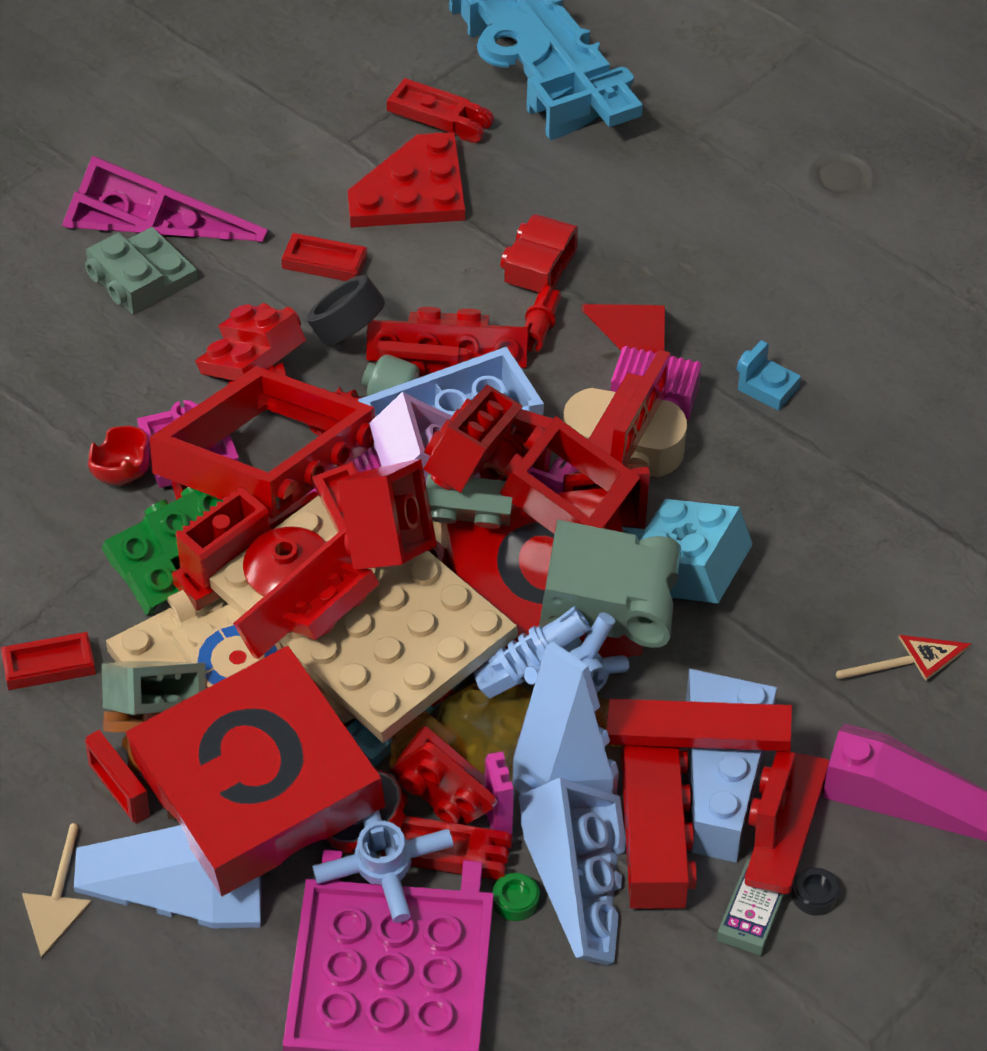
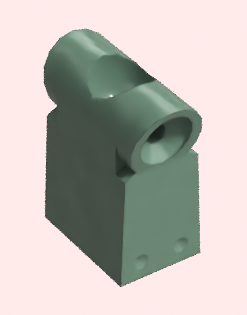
[539,519,681,648]

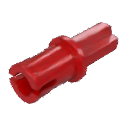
[524,286,561,352]

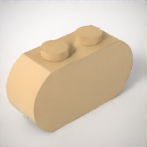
[563,388,687,477]

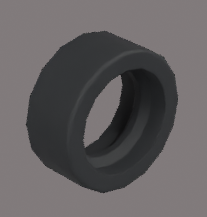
[307,275,385,345]

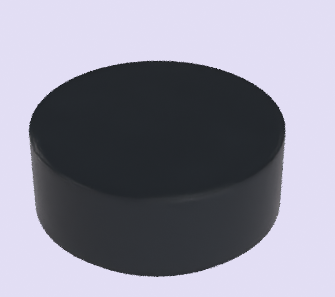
[792,868,840,916]

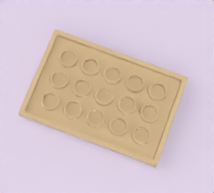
[209,496,518,743]

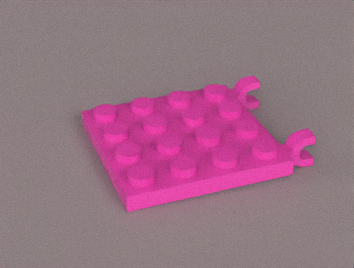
[283,850,493,1051]

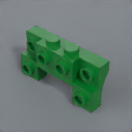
[101,487,279,616]

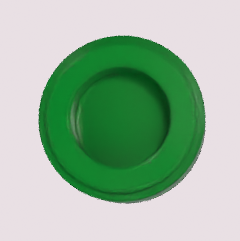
[493,873,539,921]

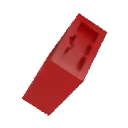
[499,416,640,534]

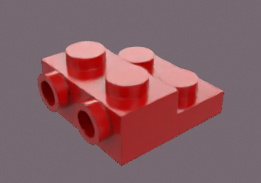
[195,303,306,380]

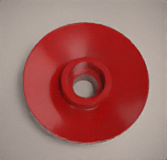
[243,526,326,596]

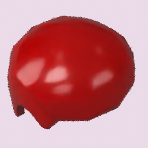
[87,425,151,486]

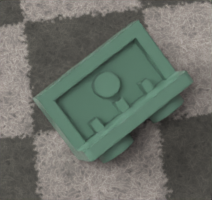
[426,474,512,529]

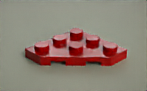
[347,132,465,228]

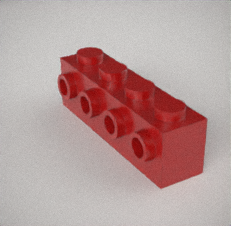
[423,384,523,493]
[621,745,696,909]

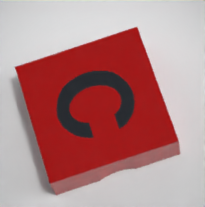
[441,488,643,674]
[125,645,385,897]

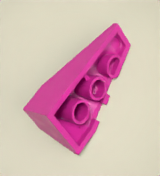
[823,723,987,841]

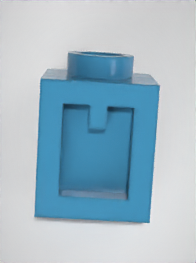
[737,340,801,411]

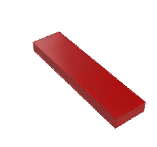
[607,699,792,751]

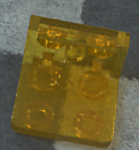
[433,682,532,778]

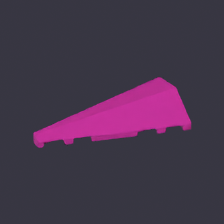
[62,156,269,242]

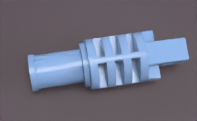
[474,606,591,699]

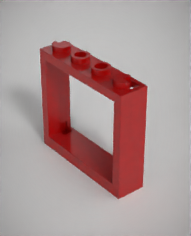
[150,366,375,519]

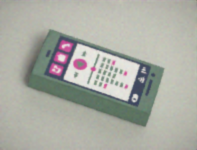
[716,859,785,956]

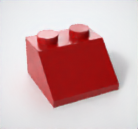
[336,459,437,570]

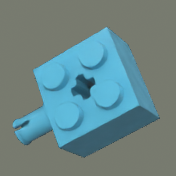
[622,499,753,603]

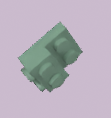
[85,227,198,315]

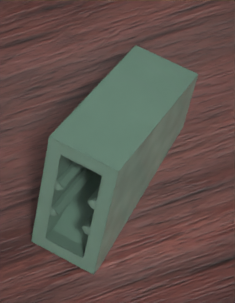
[102,661,206,714]

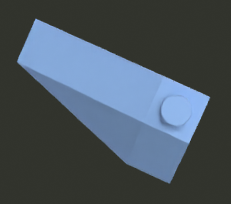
[74,825,262,928]

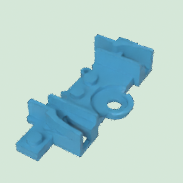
[449,0,643,140]

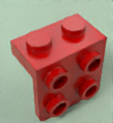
[390,726,498,825]

